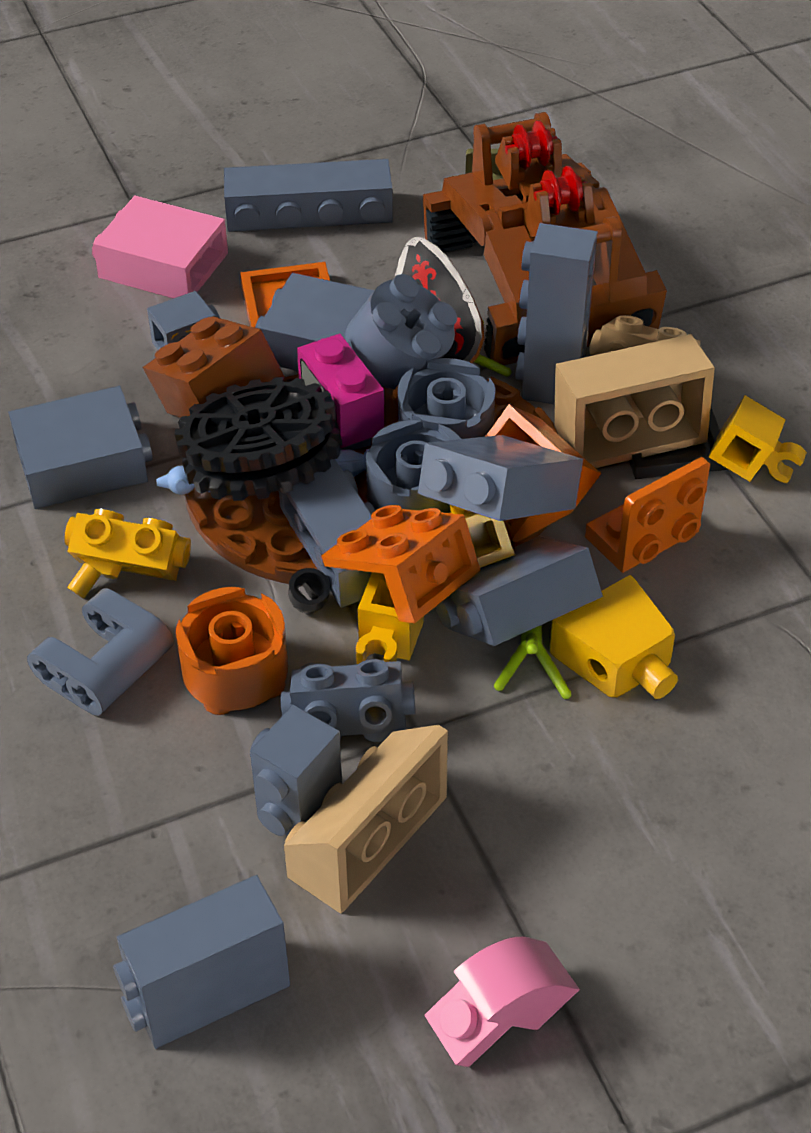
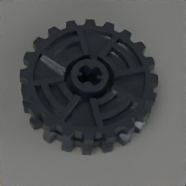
[174,377,343,501]

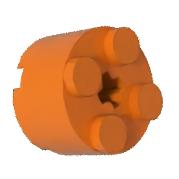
[176,587,288,715]

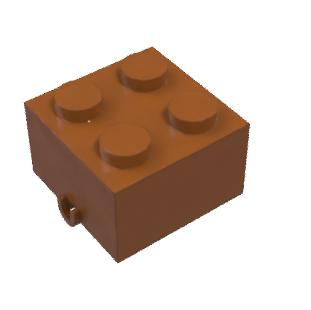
[142,316,285,418]

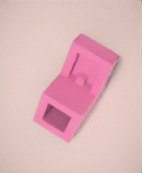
[424,937,580,1067]

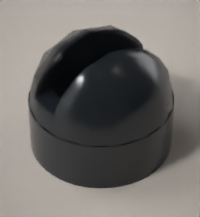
[288,568,330,614]

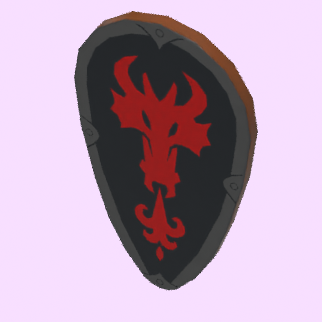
[395,237,484,363]

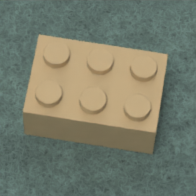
[554,334,715,468]

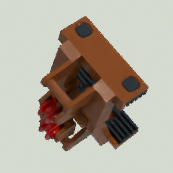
[423,112,667,365]

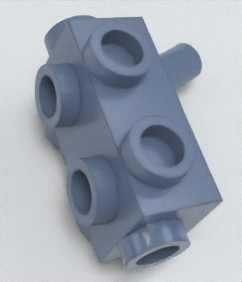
[281,659,416,742]

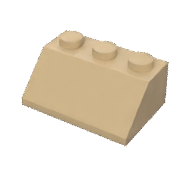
[284,725,448,914]

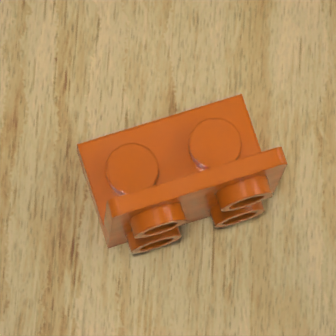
[585,457,710,573]
[321,505,481,623]

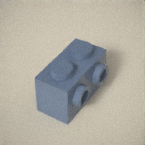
[250,705,342,836]

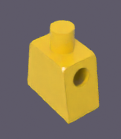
[550,575,678,699]

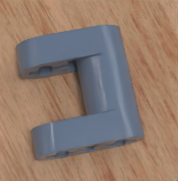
[27,588,174,716]

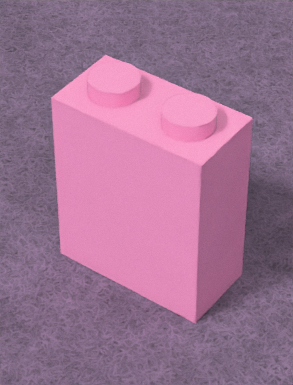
[92,195,228,299]

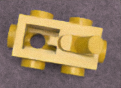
[65,509,191,599]

